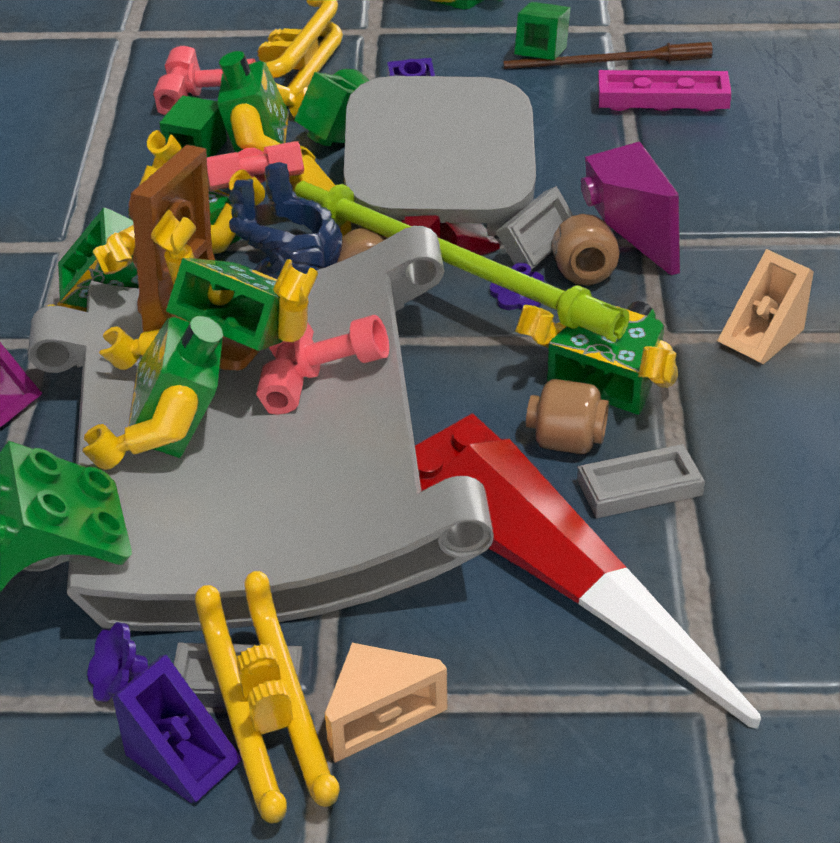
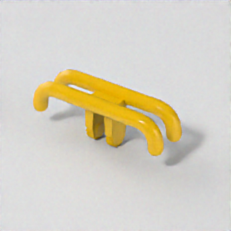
[253,0,343,107]
[195,571,340,823]

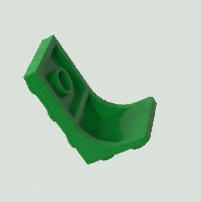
[0,441,132,593]

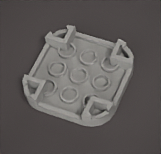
[344,76,536,237]

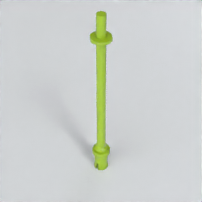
[294,181,629,342]

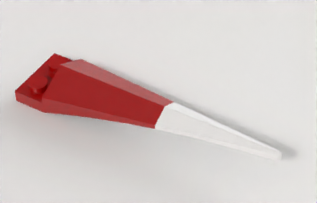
[415,413,761,729]

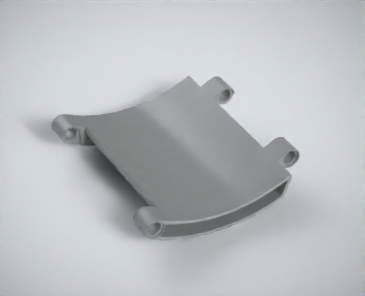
[23,226,494,631]

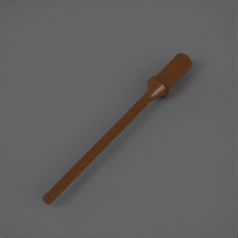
[503,42,713,69]

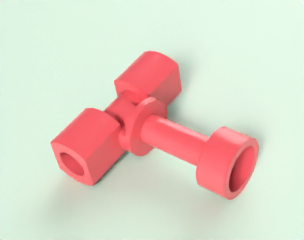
[153,46,256,115]
[207,141,304,191]
[256,314,389,415]

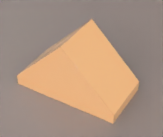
[717,249,814,364]
[325,643,448,763]

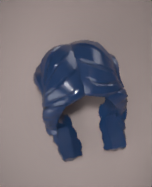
[229,162,343,279]

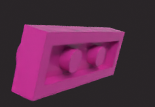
[598,70,731,111]

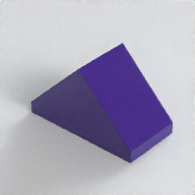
[112,654,242,803]

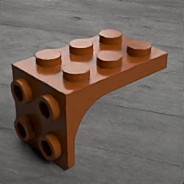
[129,145,261,370]

